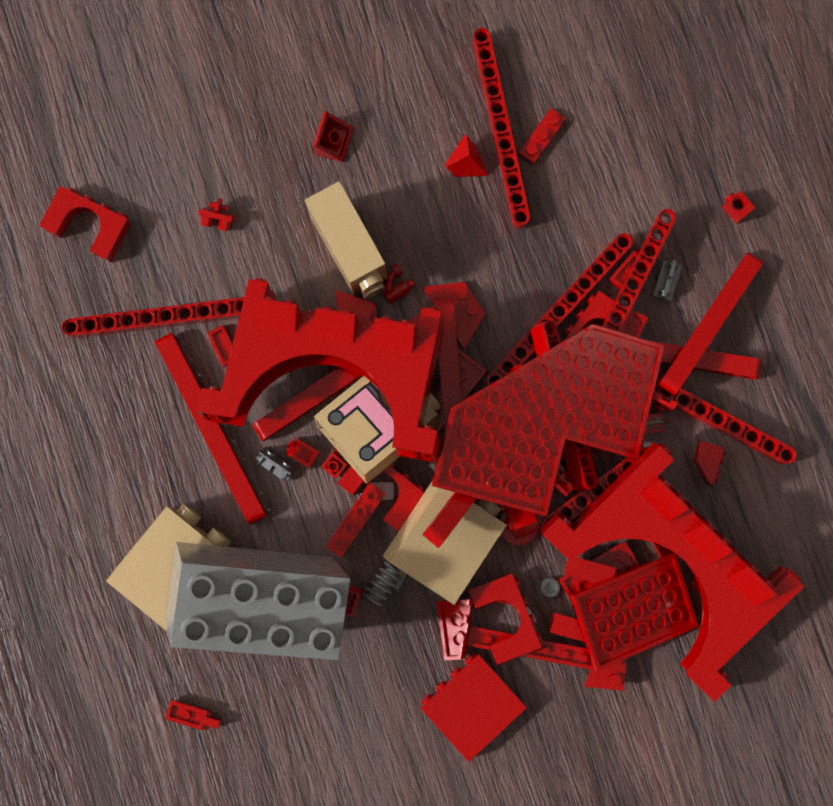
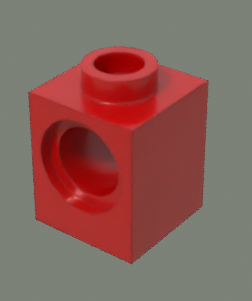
[722,190,755,224]

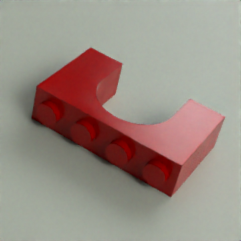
[39,186,131,263]
[560,291,620,342]
[337,463,426,531]
[548,557,618,642]
[468,574,543,666]

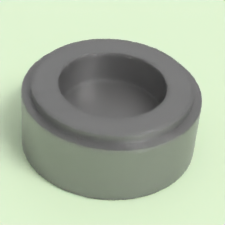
[540,578,560,597]

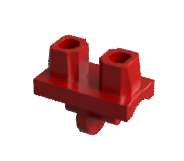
[198,198,236,231]
[554,463,573,497]

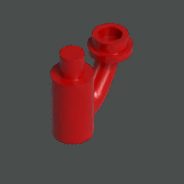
[384,264,415,304]

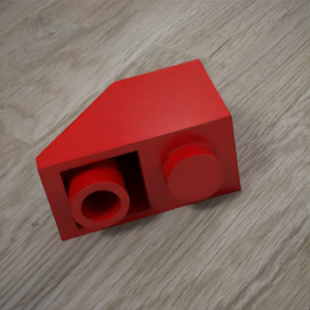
[693,441,725,485]

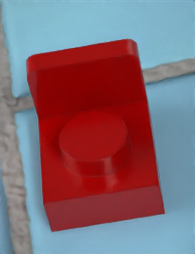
[286,438,319,468]

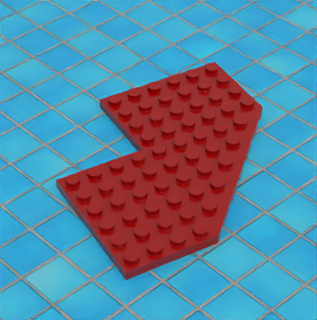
[431,324,665,516]

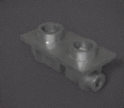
[653,260,682,301]
[256,447,297,481]

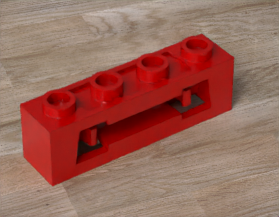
[325,483,386,558]

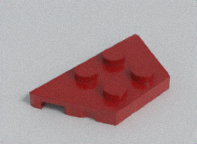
[423,282,485,349]
[335,291,377,321]

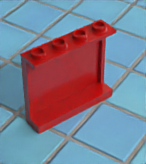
[420,653,527,762]

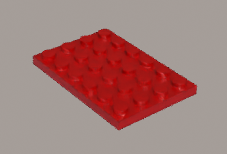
[570,552,699,671]

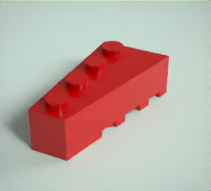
[499,504,537,540]

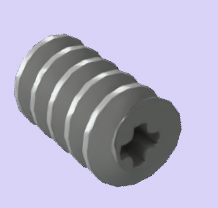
[363,562,402,606]

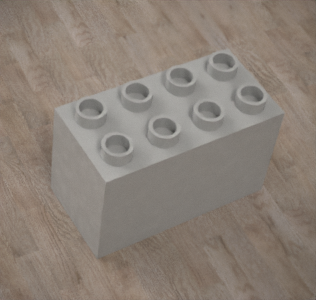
[165,542,350,660]

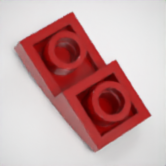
[321,449,349,479]

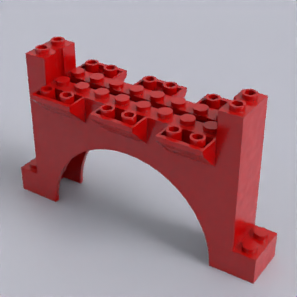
[196,278,444,463]
[540,442,804,702]

